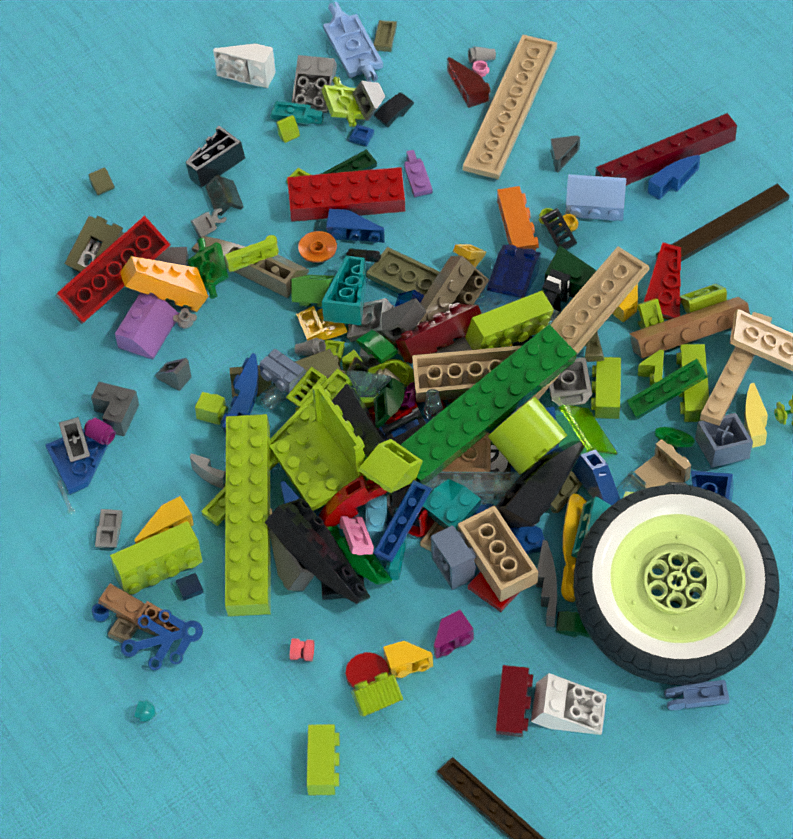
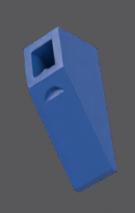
[326,209,385,243]
[572,450,620,505]

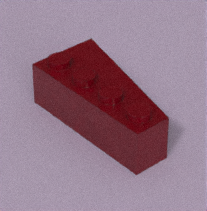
[396,303,482,363]

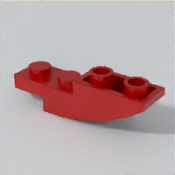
[318,475,388,527]

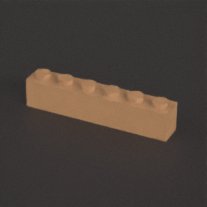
[629,297,750,358]

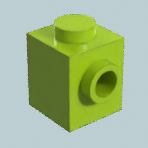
[195,392,228,425]

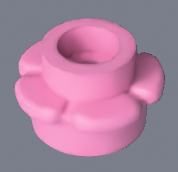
[472,61,489,78]

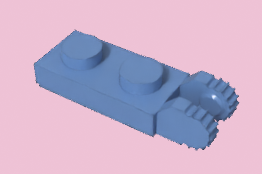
[664,680,730,711]

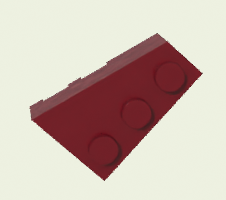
[496,665,533,737]

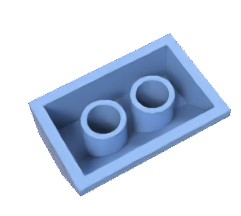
[566,174,626,221]

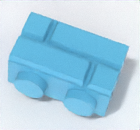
[366,495,387,544]

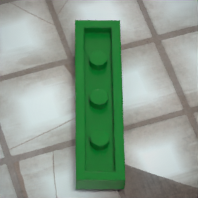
[627,358,708,419]

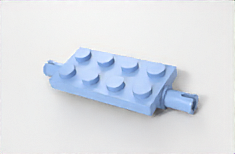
[323,2,383,82]

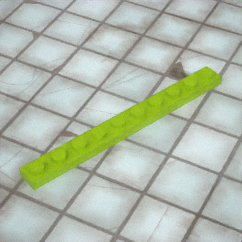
[201,369,353,526]

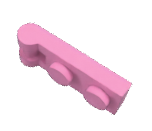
[340,516,374,555]

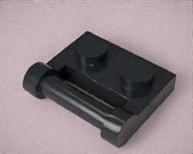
[381,407,426,445]

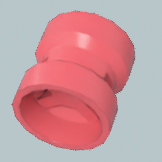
[290,638,314,662]

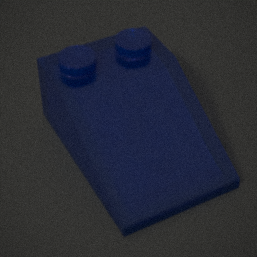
[487,245,541,298]

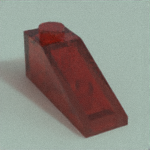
[447,57,491,108]

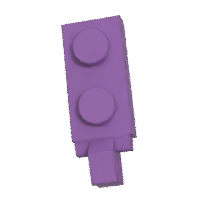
[404,150,433,197]

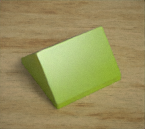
[680,284,727,314]

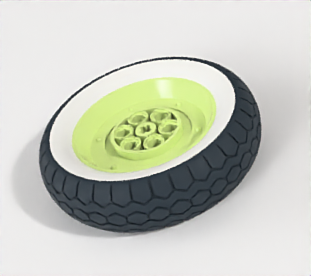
[574,485,780,685]

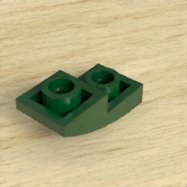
[556,611,590,638]

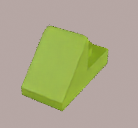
[637,299,664,329]
[638,350,664,386]

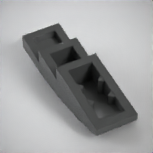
[536,540,557,627]

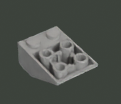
[292,55,337,113]

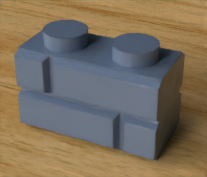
[259,349,306,393]

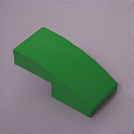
[356,330,397,364]

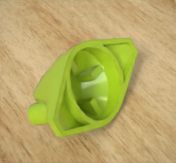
[368,359,414,387]

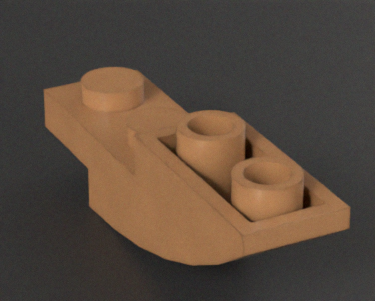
[98,583,180,636]

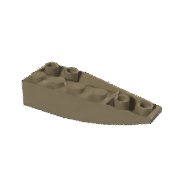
[192,236,309,298]
[397,256,489,364]

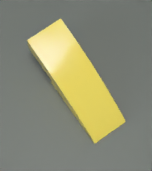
[744,383,768,448]

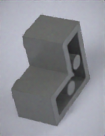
[91,382,139,436]

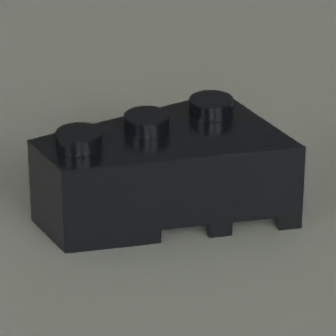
[186,126,245,187]

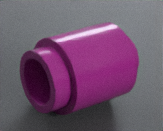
[84,418,116,445]

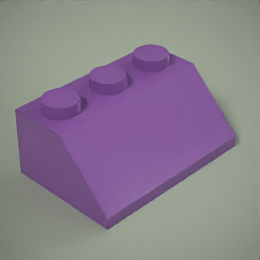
[115,292,179,360]

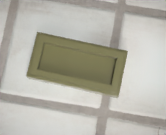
[373,20,397,52]

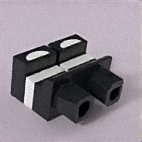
[542,269,570,318]

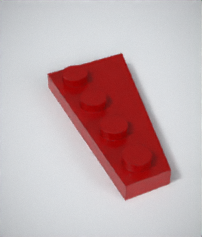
[644,242,681,320]

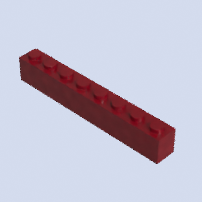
[595,113,737,186]

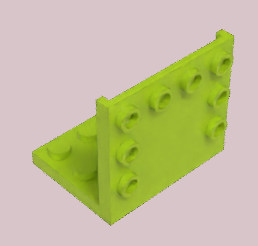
[269,384,365,511]

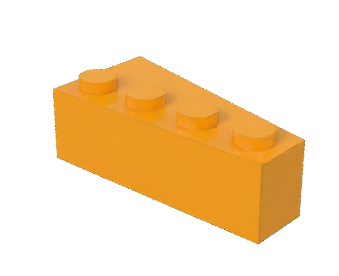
[120,256,208,312]

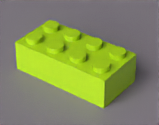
[465,291,554,350]
[110,521,203,594]

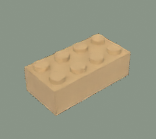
[458,505,538,602]

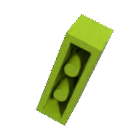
[591,357,621,419]
[307,724,340,795]

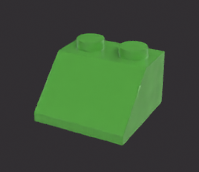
[291,274,335,307]

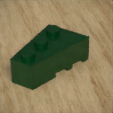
[545,246,597,298]

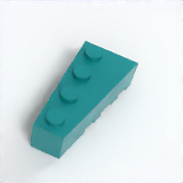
[322,256,366,326]

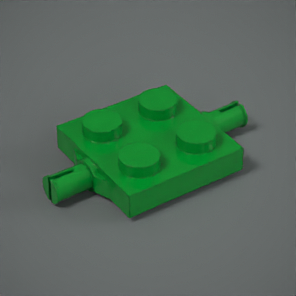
[187,238,228,299]

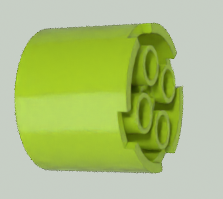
[488,397,568,475]

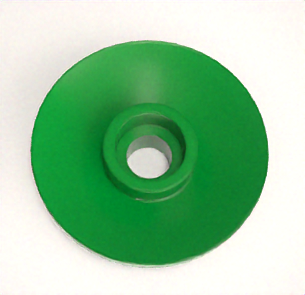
[654,427,695,450]

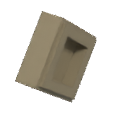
[108,617,138,645]

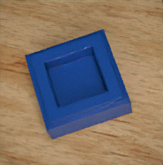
[349,124,374,147]

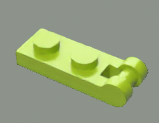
[225,235,279,272]

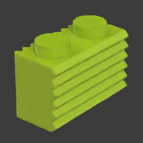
[351,672,403,717]

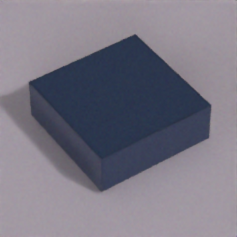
[176,573,204,600]

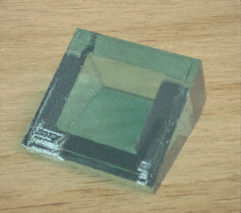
[616,470,646,496]

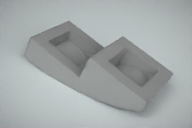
[190,453,226,489]
[95,509,123,548]

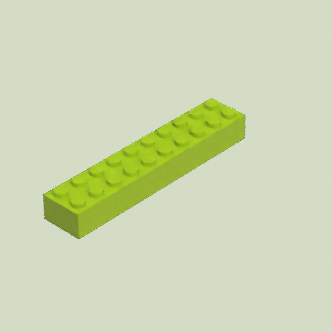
[225,414,271,616]

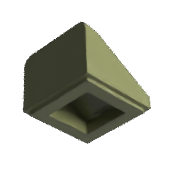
[88,167,115,195]

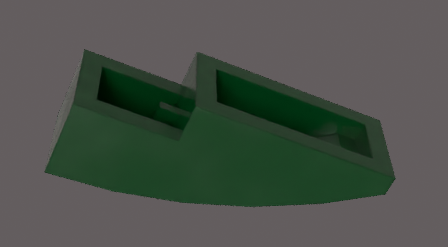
[374,377,405,429]

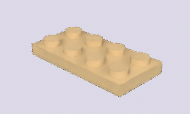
[730,309,793,371]

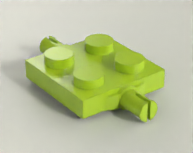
[321,77,364,127]

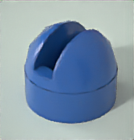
[92,603,109,622]

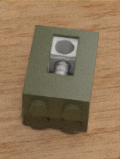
[64,216,124,272]

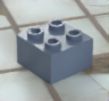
[695,413,753,467]
[431,525,476,590]

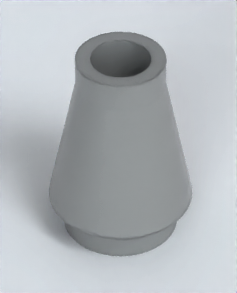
[468,46,496,64]
[295,338,326,356]

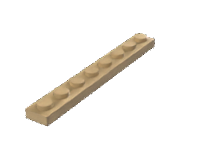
[700,312,772,426]

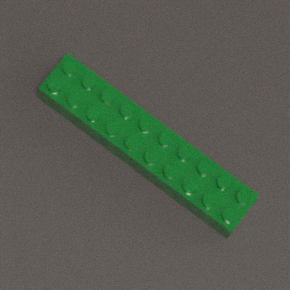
[401,324,577,485]

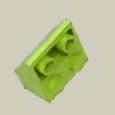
[359,439,423,493]

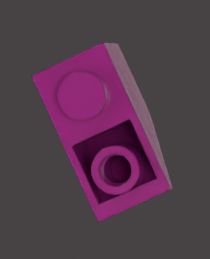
[434,610,474,659]

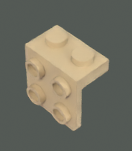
[632,439,691,489]

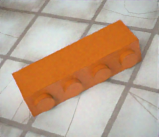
[497,186,539,260]

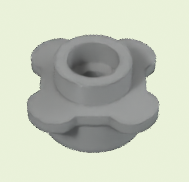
[173,308,197,329]

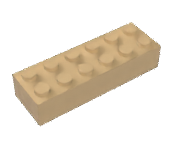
[412,346,522,402]

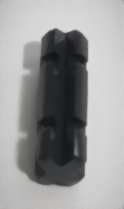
[346,248,381,262]

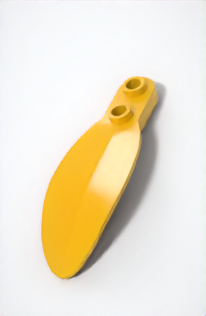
[561,493,587,602]

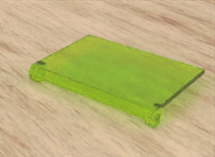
[558,405,618,455]

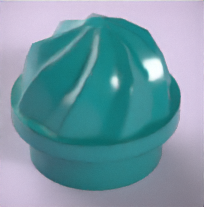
[134,700,156,722]

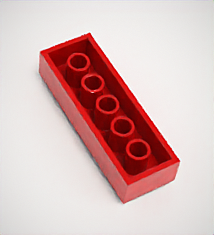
[287,167,405,222]
[55,215,171,324]

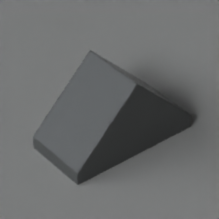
[551,135,580,172]
[155,358,191,391]
[59,417,90,462]

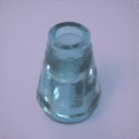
[424,389,444,420]

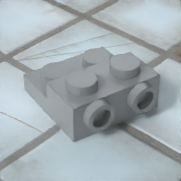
[347,298,395,342]

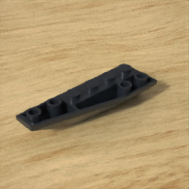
[495,440,587,528]
[265,498,371,604]

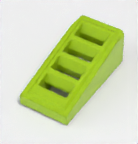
[286,366,327,408]

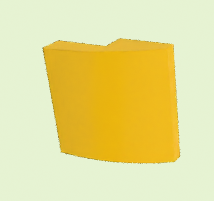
[296,306,348,340]

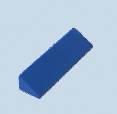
[373,480,432,562]

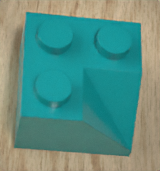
[422,479,481,532]

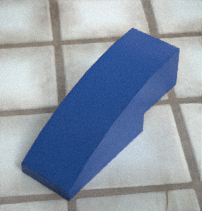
[648,155,700,200]

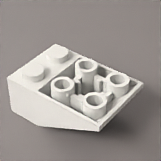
[213,44,276,88]
[531,673,606,735]

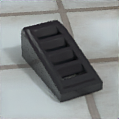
[541,208,578,250]

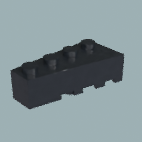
[332,383,387,457]

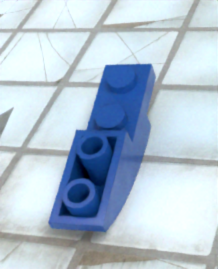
[221,353,259,433]

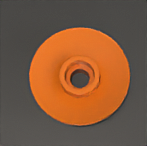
[298,231,337,263]

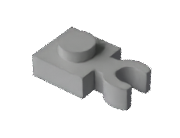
[190,208,227,238]

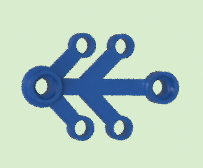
[121,609,203,670]

